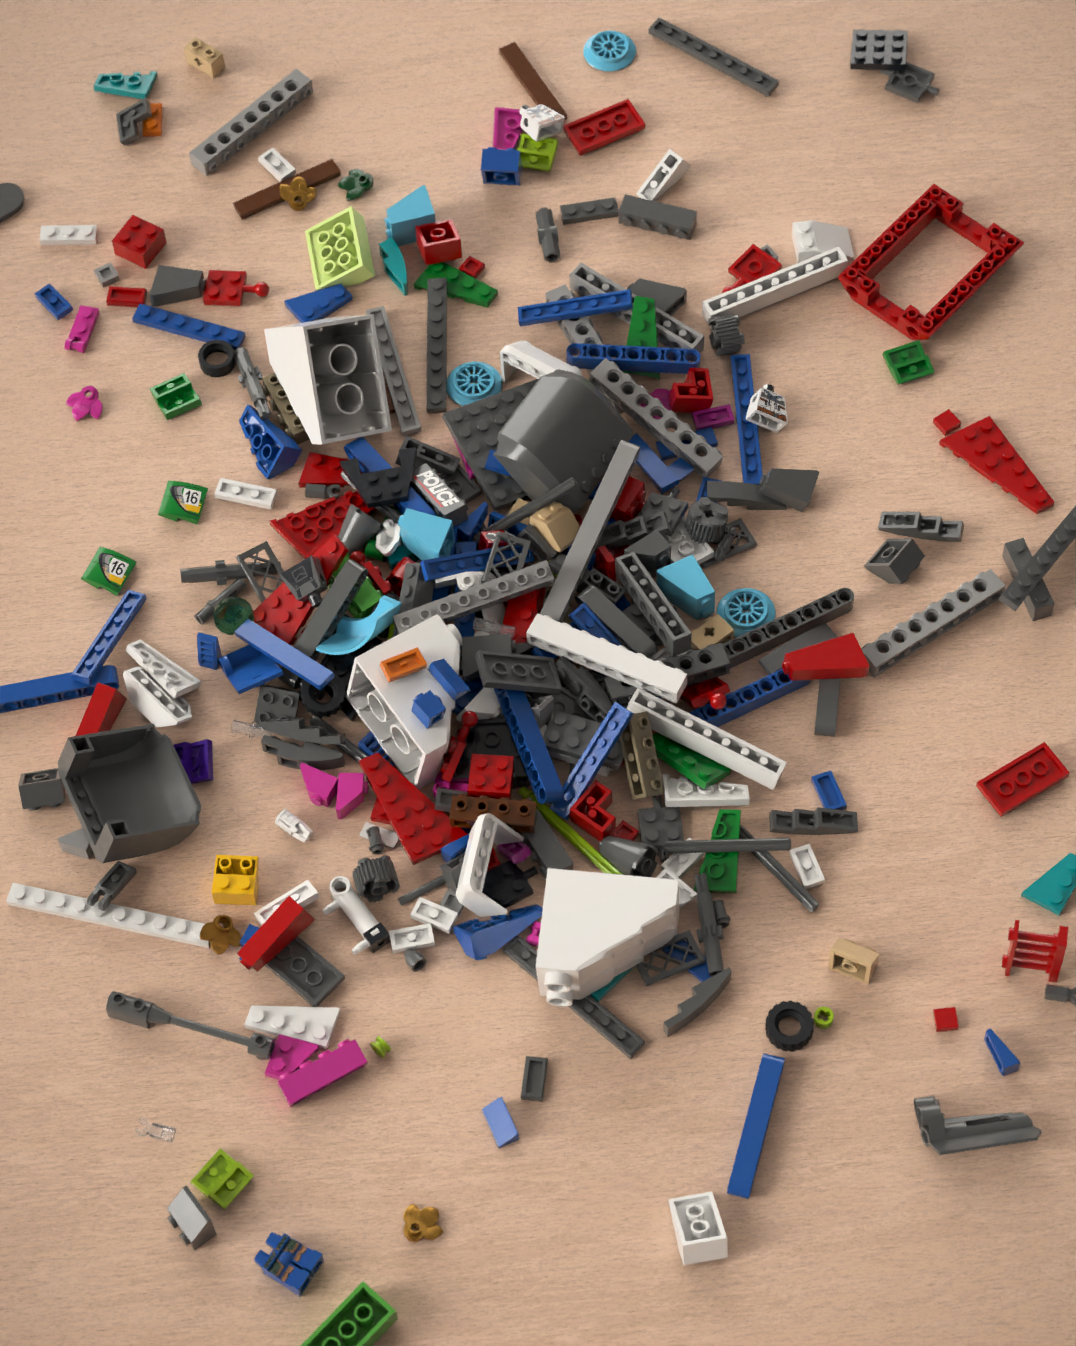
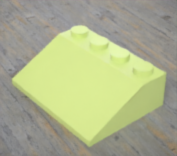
[305,206,375,291]

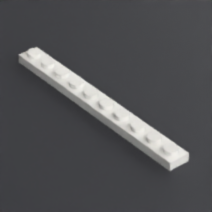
[6,883,210,948]

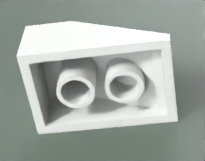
[792,220,854,263]
[668,1192,728,1265]

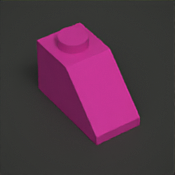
[300,763,338,807]
[336,773,369,819]

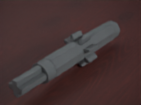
[234,347,271,420]
[180,560,281,585]
[695,873,724,977]

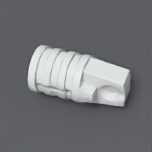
[275,809,313,843]

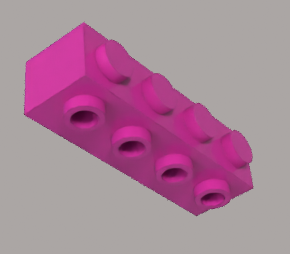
[278,1039,368,1107]

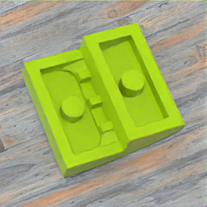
[517,134,559,172]
[190,1148,254,1210]

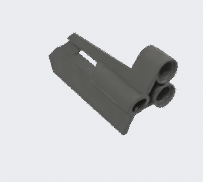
[914,1095,1042,1155]

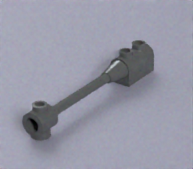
[106,991,276,1060]

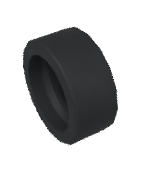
[198,340,236,377]

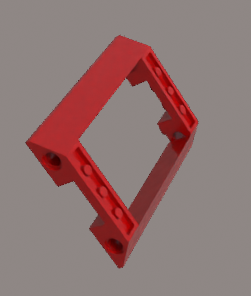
[838,184,1024,340]

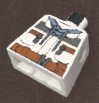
[520,104,565,142]
[746,384,788,433]

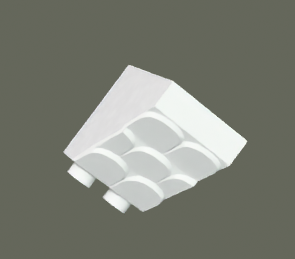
[264,314,392,444]
[346,614,463,790]
[536,868,679,1007]

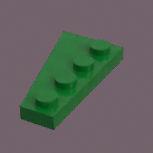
[414,262,498,308]
[622,296,660,379]
[652,733,731,790]
[694,809,741,893]

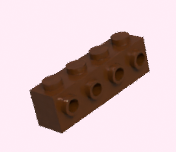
[449,794,537,834]

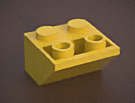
[211,855,259,905]

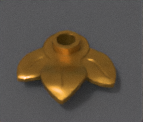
[279,176,317,211]
[200,915,241,955]
[403,1204,443,1242]

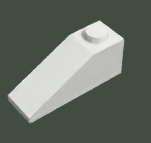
[636,149,690,201]

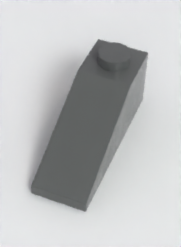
[395,436,461,474]

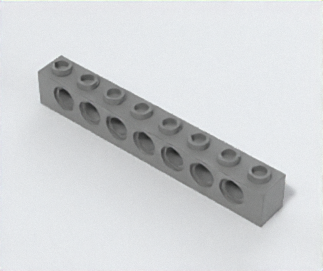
[189,69,313,176]
[569,263,704,362]
[545,284,632,414]
[589,358,723,478]
[393,560,554,635]
[862,569,1006,677]

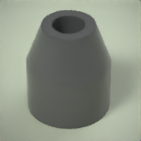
[404,949,426,972]

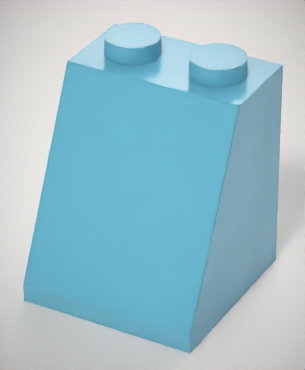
[384,185,436,246]
[398,508,455,561]
[656,554,715,620]

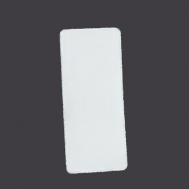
[359,822,399,848]

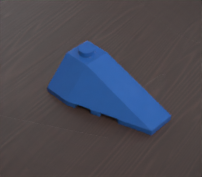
[239,404,302,479]
[452,904,543,960]

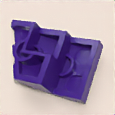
[173,739,213,784]

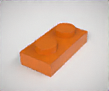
[142,103,163,137]
[380,647,427,682]

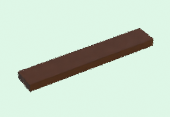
[499,42,568,120]
[233,159,341,219]

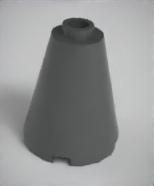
[338,504,383,557]
[599,836,659,877]

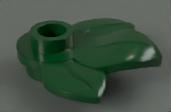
[338,169,374,201]

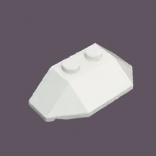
[123,666,192,727]
[456,687,502,722]

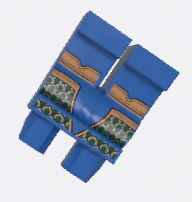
[254,1232,324,1297]

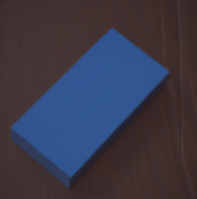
[811,770,847,810]

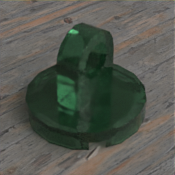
[213,597,254,635]

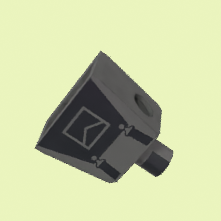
[280,556,328,608]

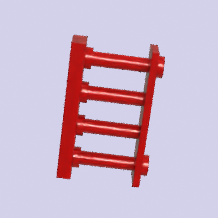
[1002,920,1068,983]

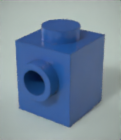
[411,690,446,729]

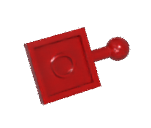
[722,244,782,293]
[203,270,270,306]
[350,551,393,596]
[680,677,730,709]
[440,711,478,782]

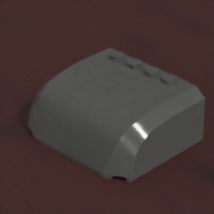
[494,369,633,514]
[58,724,201,863]

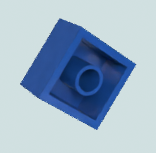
[481,147,522,186]

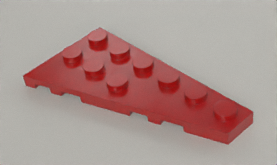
[939,416,1054,514]
[270,491,378,559]
[248,534,349,645]
[359,752,468,865]

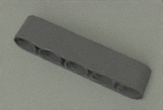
[575,585,658,658]
[814,679,840,737]

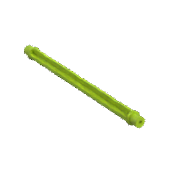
[518,786,623,875]

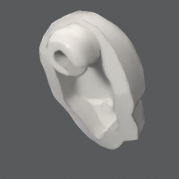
[376,519,401,557]

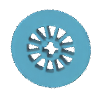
[583,31,636,71]
[447,361,502,406]
[717,588,776,637]

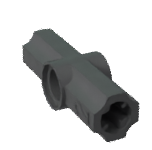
[536,207,560,263]

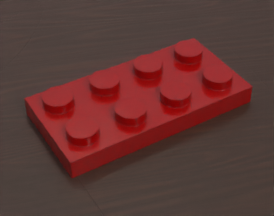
[563,99,645,156]
[976,742,1070,817]

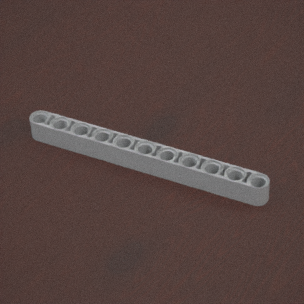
[540,440,641,623]

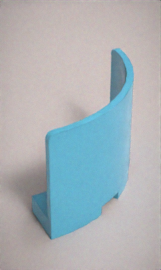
[316,595,402,655]

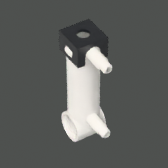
[322,876,391,954]

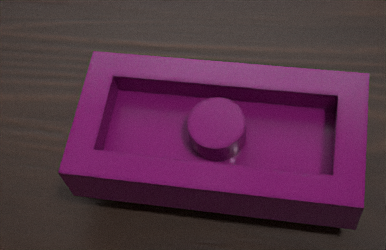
[692,404,735,431]
[496,842,532,864]

